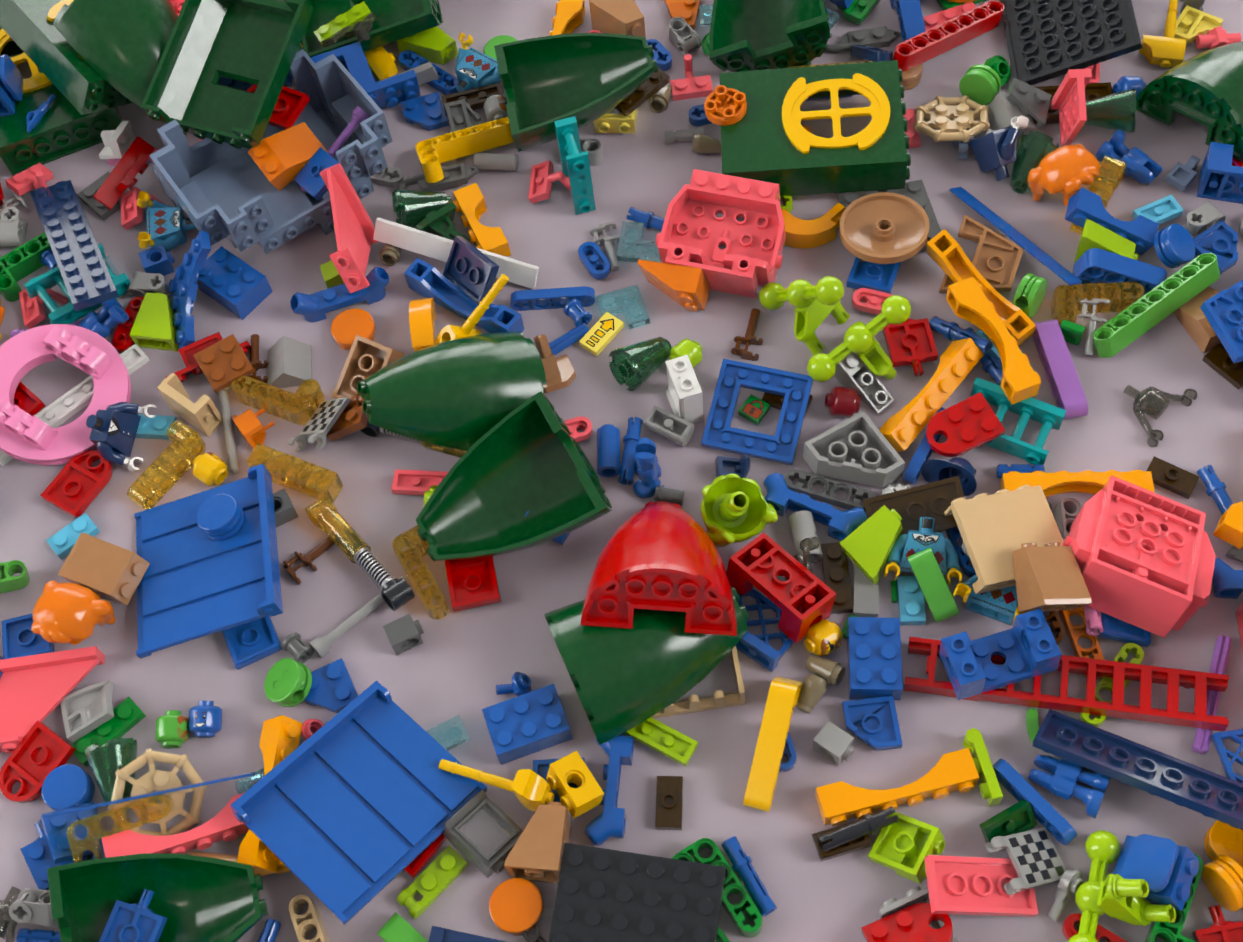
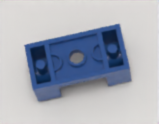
[1197,142,1243,204]
[939,608,1062,700]

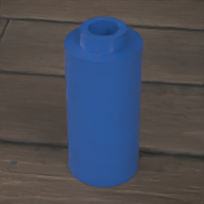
[597,424,620,477]

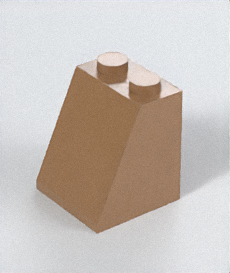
[589,0,646,38]
[58,532,150,605]
[1012,542,1092,612]
[504,802,572,884]

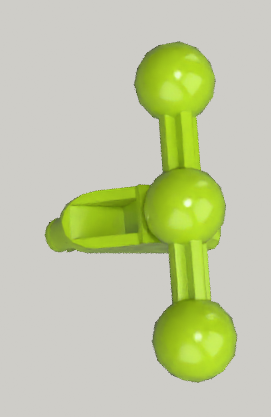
[759,276,850,355]
[807,295,911,382]
[1068,830,1176,942]

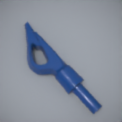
[27,94,56,133]

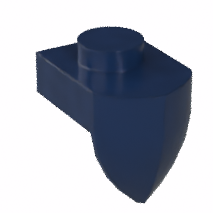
[715,455,751,478]

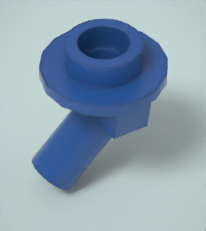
[496,672,532,696]

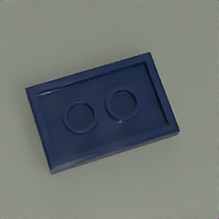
[443,236,500,304]

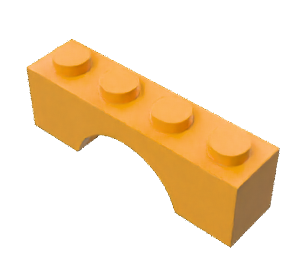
[452,183,511,257]

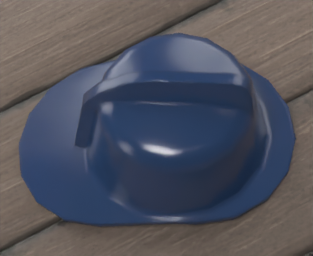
[921,457,977,496]

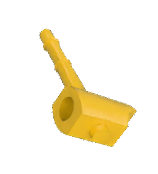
[1139,0,1186,68]
[364,46,398,81]
[435,274,509,344]
[439,759,555,812]

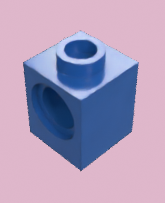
[139,244,175,276]

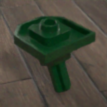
[416,202,470,243]

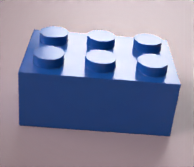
[196,246,273,320]
[847,617,903,700]
[482,684,573,765]

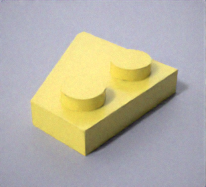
[1174,5,1224,45]

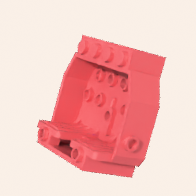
[655,169,786,298]
[1062,475,1216,638]

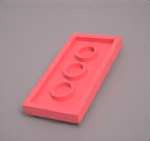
[924,855,1038,917]

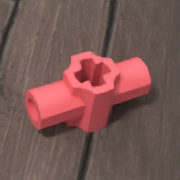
[1195,27,1242,49]

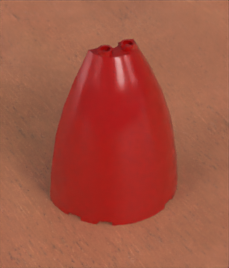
[580,501,737,636]

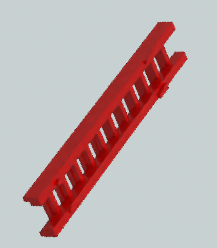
[904,636,1229,732]

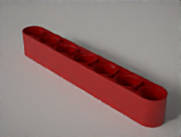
[893,0,1004,72]

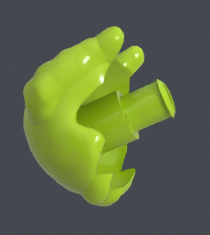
[700,474,778,547]

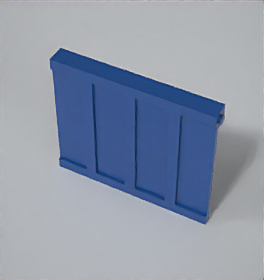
[134,464,283,658]
[231,680,487,925]

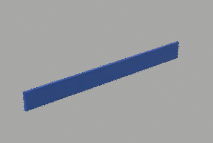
[949,187,1082,286]
[44,772,255,818]

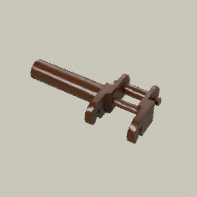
[731,308,763,361]
[240,334,269,385]
[283,533,337,584]

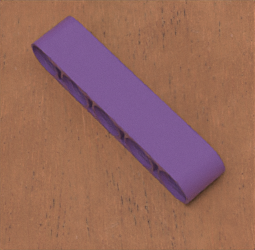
[1032,319,1088,420]

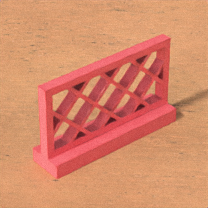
[1051,69,1092,147]

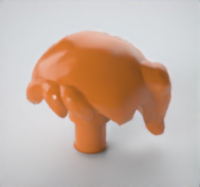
[1028,144,1101,206]
[31,580,116,645]

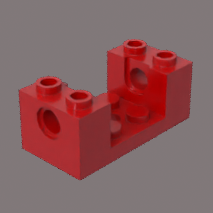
[726,533,836,643]

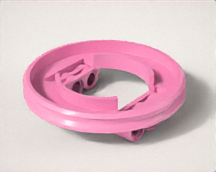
[0,324,131,465]

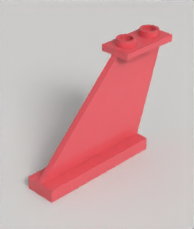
[319,163,378,294]
[0,646,105,753]

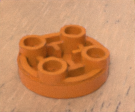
[704,85,747,126]
[331,308,376,350]
[489,878,544,936]

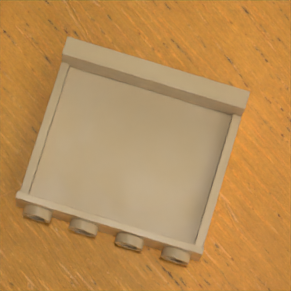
[944,485,1064,594]

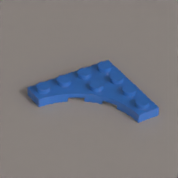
[168,231,211,349]

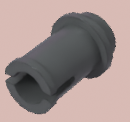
[654,485,685,506]

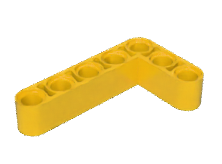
[415,117,514,183]
[743,676,802,812]

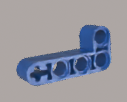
[890,0,926,42]
[1073,248,1167,295]

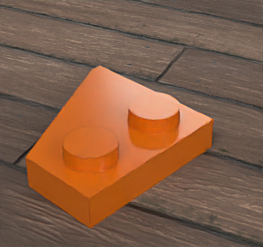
[664,0,701,31]

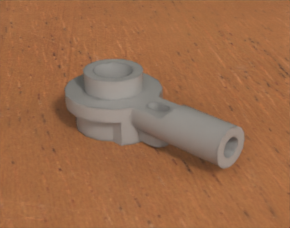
[1047,869,1084,922]

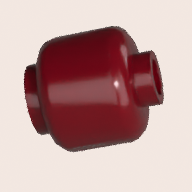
[825,386,861,418]

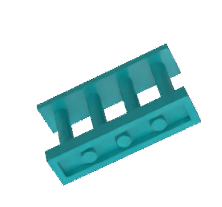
[554,116,596,215]
[24,243,130,325]
[970,377,1067,465]

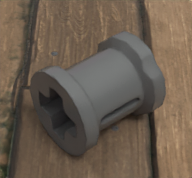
[281,632,314,664]

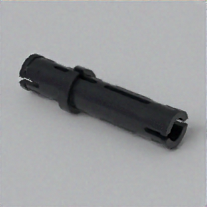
[817,806,899,853]

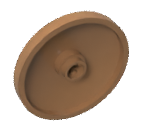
[839,192,929,264]

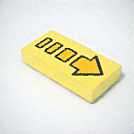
[579,312,624,357]

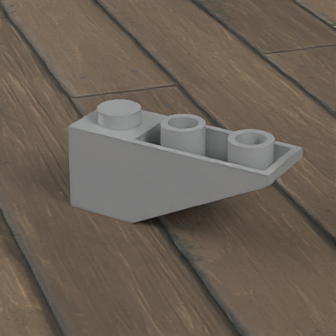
[834,352,894,414]

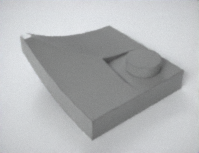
[60,680,114,742]

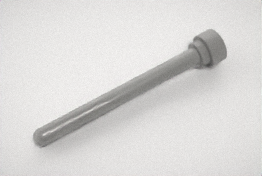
[213,385,239,474]
[309,576,408,658]

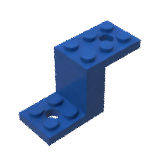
[311,42,421,109]

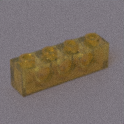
[246,443,343,505]

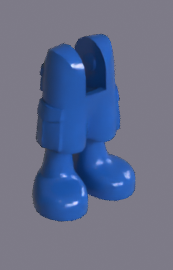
[1095,129,1162,185]
[78,298,129,338]
[633,438,661,499]
[1028,755,1111,819]

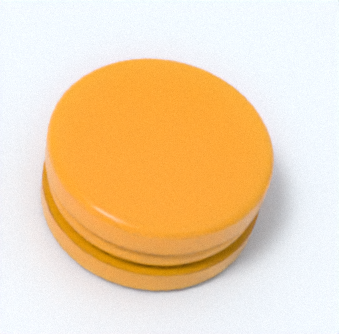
[1204,820,1243,868]
[1202,855,1243,912]

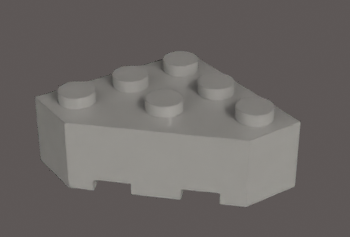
[803,411,905,488]

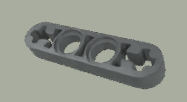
[785,469,874,512]

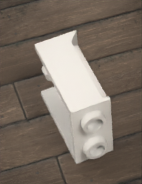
[665,355,704,424]

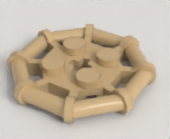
[914,95,990,143]
[107,748,208,836]

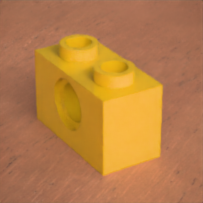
[546,751,604,818]

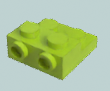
[868,811,945,884]

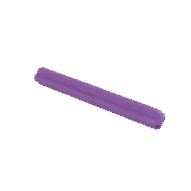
[1192,635,1232,755]

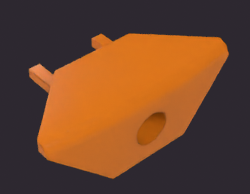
[231,408,275,454]

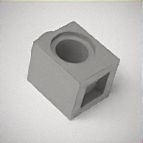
[812,720,855,766]

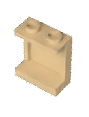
[157,373,223,437]

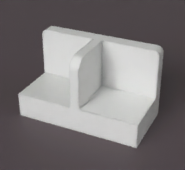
[99,120,136,159]

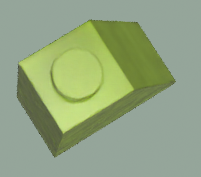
[396,26,458,65]
[1074,219,1138,263]
[129,292,178,352]
[840,505,903,585]

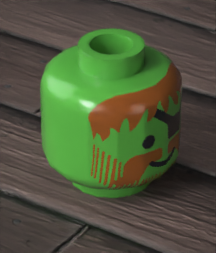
[155,710,189,749]

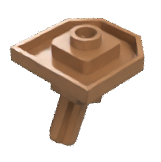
[533,334,576,393]

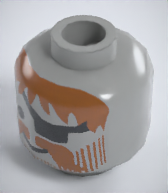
[483,95,508,122]

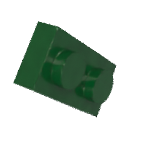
[979,799,1038,843]

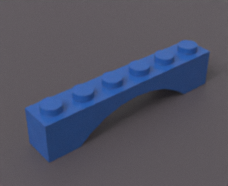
[404,258,524,333]

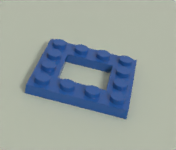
[701,358,813,465]

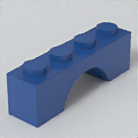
[1065,187,1159,255]

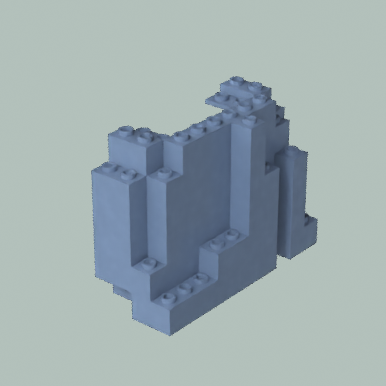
[149,49,393,254]

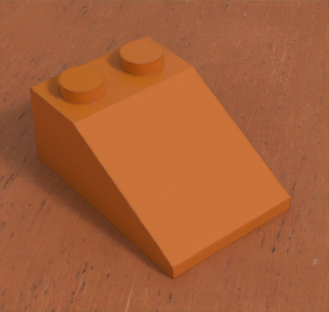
[247,122,327,191]
[637,259,711,312]

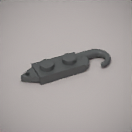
[825,26,901,53]
[398,162,479,198]

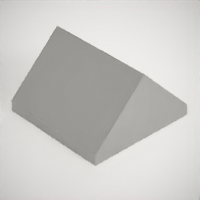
[988,91,1036,138]
[267,336,312,390]

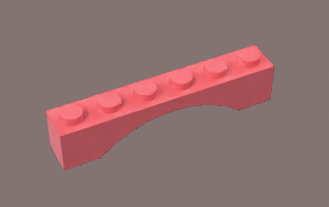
[101,793,249,858]

